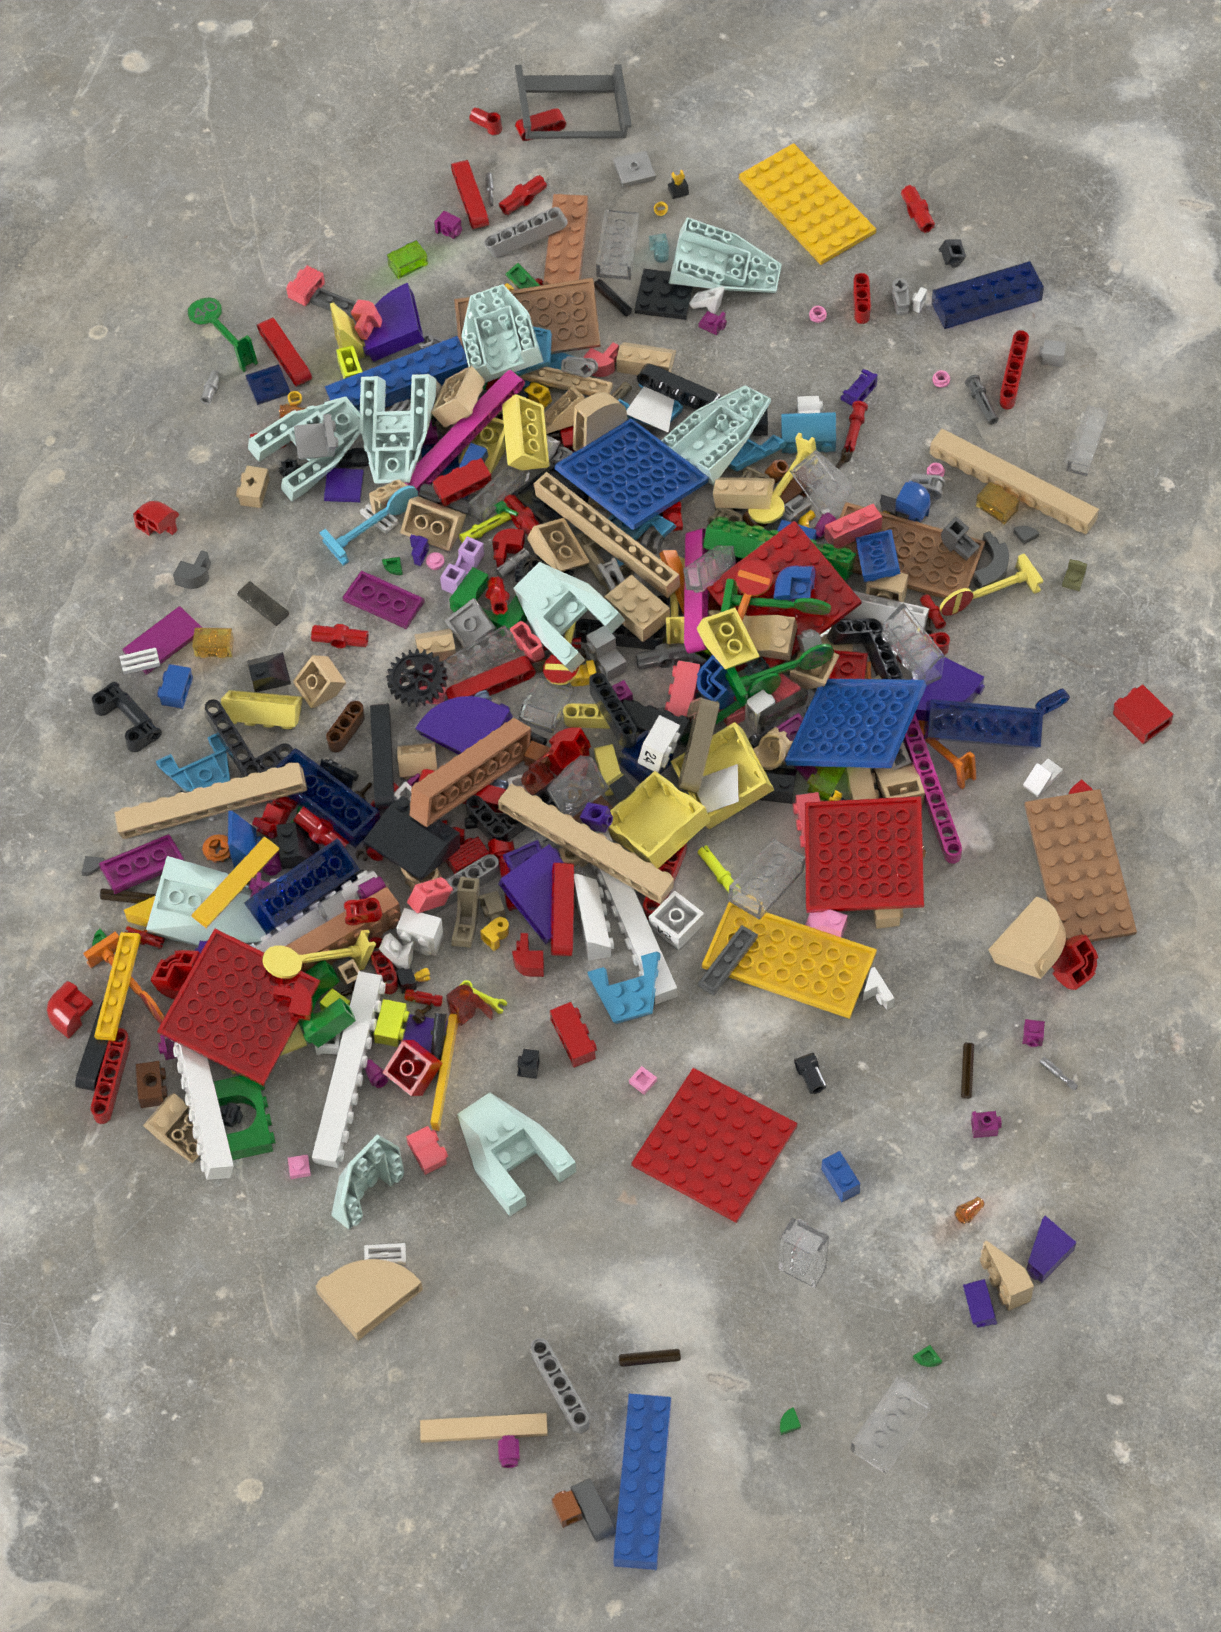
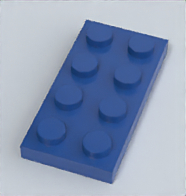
[856,529,901,582]

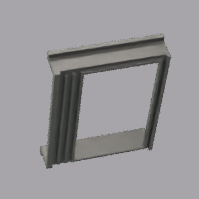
[515,64,632,139]

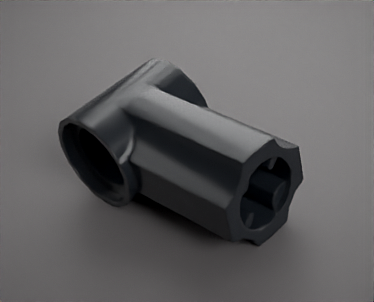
[794,1052,826,1094]

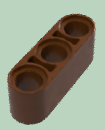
[326,700,365,753]

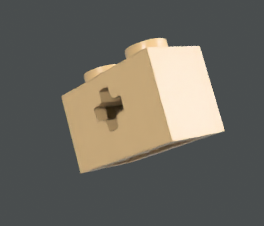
[236,466,270,508]

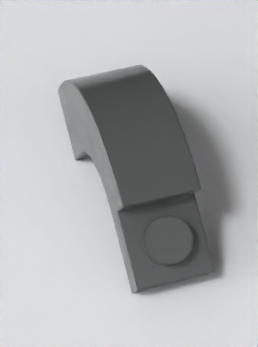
[973,531,1009,589]

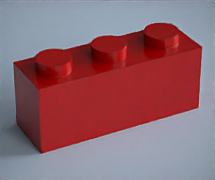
[433,458,492,507]
[549,1002,597,1068]

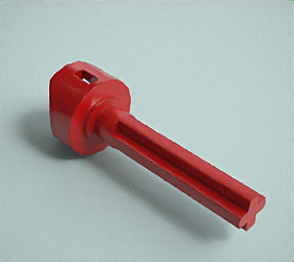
[488,839,517,911]

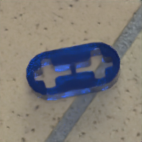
[1035,688,1070,715]

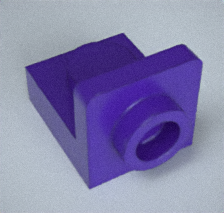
[410,535,429,566]

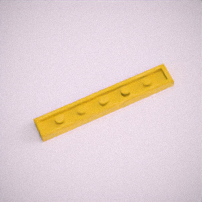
[191,836,280,929]
[94,932,141,1041]
[430,1014,458,1131]

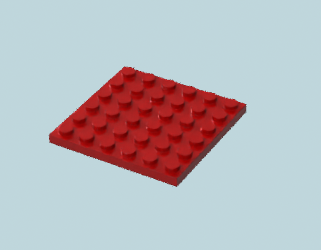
[706,521,862,668]
[805,796,924,913]
[157,928,320,1086]
[631,1068,798,1223]

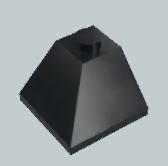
[247,652,291,692]

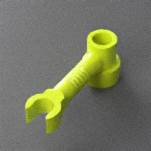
[456,980,507,1014]

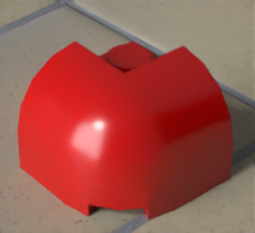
[133,501,179,536]
[547,727,592,781]
[1052,935,1099,990]
[150,950,200,999]
[47,981,93,1039]

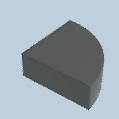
[1013,526,1039,544]
[81,856,105,876]

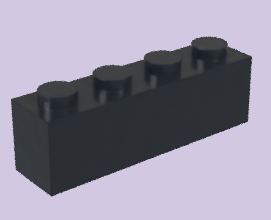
[622,700,692,748]

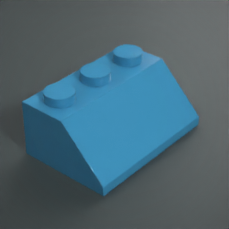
[781,412,836,453]

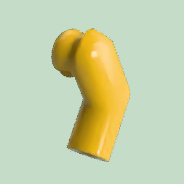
[798,510,816,528]

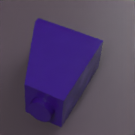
[1026,1215,1077,1283]

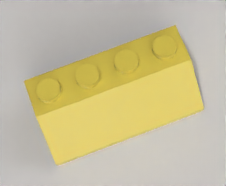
[502,394,549,470]
[221,690,303,729]

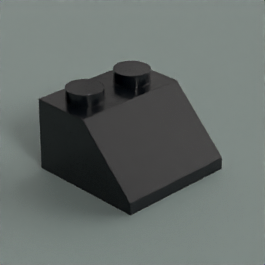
[759,767,797,804]
[276,822,321,869]

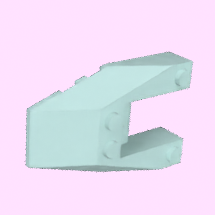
[359,374,436,484]
[248,396,360,502]
[513,562,625,673]
[457,1093,576,1216]

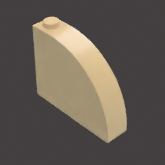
[573,392,627,451]
[988,897,1066,979]
[316,1259,423,1341]

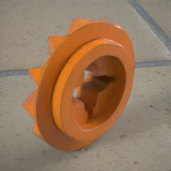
[202,834,231,863]

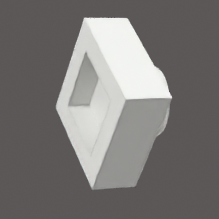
[912,287,927,313]

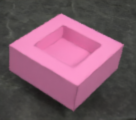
[629,1066,657,1095]
[288,1154,311,1179]

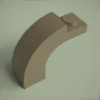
[451,877,480,948]

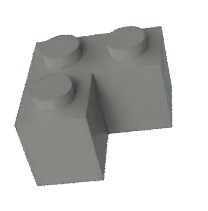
[586,626,627,681]

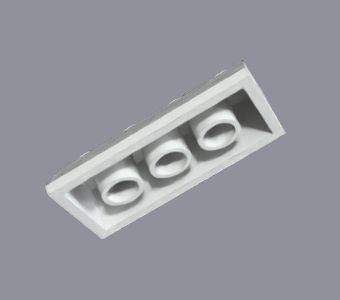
[574,874,614,961]

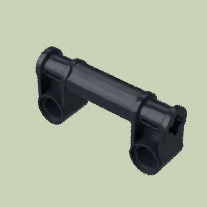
[92,681,162,752]

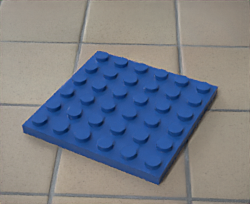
[555,418,709,530]
[785,679,927,768]

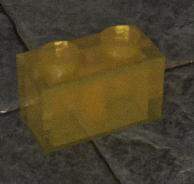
[976,482,1019,525]
[193,628,234,658]

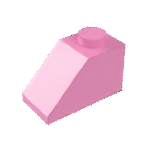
[805,910,848,938]

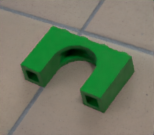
[449,567,528,640]
[299,960,356,1048]
[213,1075,276,1160]

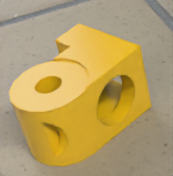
[524,382,552,409]
[570,660,596,687]
[480,917,509,951]

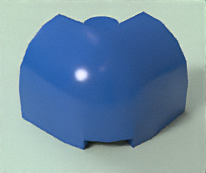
[895,480,931,522]
[774,565,816,602]
[697,655,735,709]

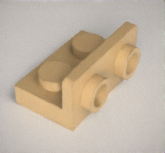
[369,479,408,514]

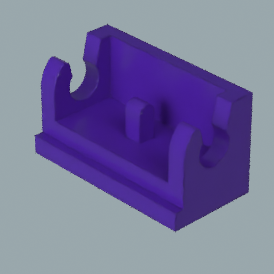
[840,369,878,406]
[963,1279,998,1328]

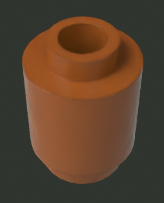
[764,459,789,484]

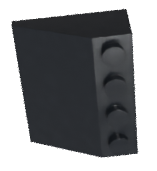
[363,796,460,880]

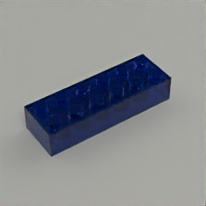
[931,261,1044,329]
[924,699,1044,749]
[275,748,380,848]
[244,838,360,935]

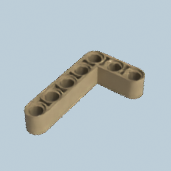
[678,698,719,793]

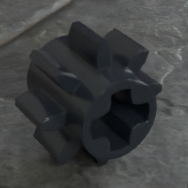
[279,458,301,478]
[220,1102,243,1127]

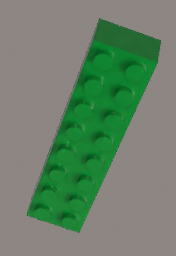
[703,517,857,582]

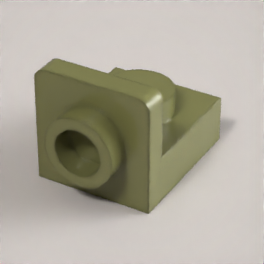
[1062,559,1087,592]

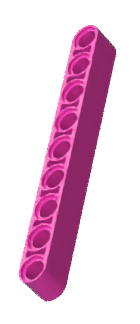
[405,370,525,495]
[684,528,708,654]
[903,714,962,864]

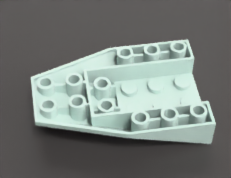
[669,217,782,293]
[462,284,543,382]
[661,385,771,485]
[146,856,278,946]
[331,1134,404,1230]

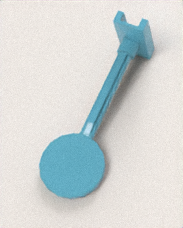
[320,485,418,566]

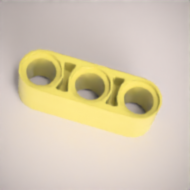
[563,703,610,729]
[594,744,621,796]

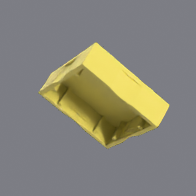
[671,722,774,829]
[608,771,711,869]

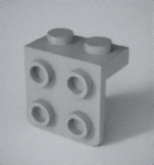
[294,414,338,459]

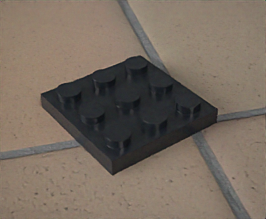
[635,268,693,320]
[513,464,589,524]

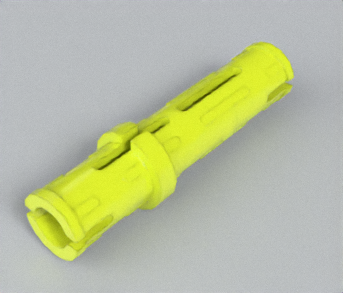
[459,511,511,543]
[697,845,740,896]

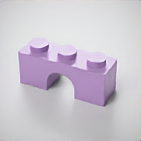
[440,536,484,594]

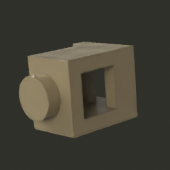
[479,890,506,922]

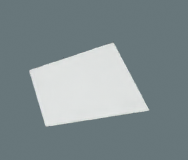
[627,387,674,432]
[697,764,739,813]

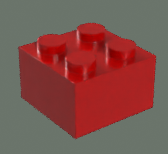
[382,1040,443,1096]

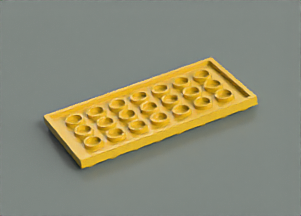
[739,143,876,265]
[702,900,877,1019]

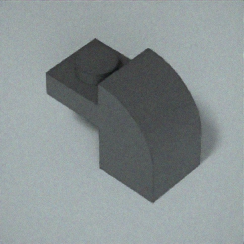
[941,516,980,561]
[173,550,211,589]

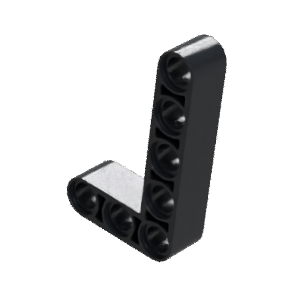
[575,595,670,650]
[827,618,904,680]
[205,699,293,777]
[466,779,568,842]

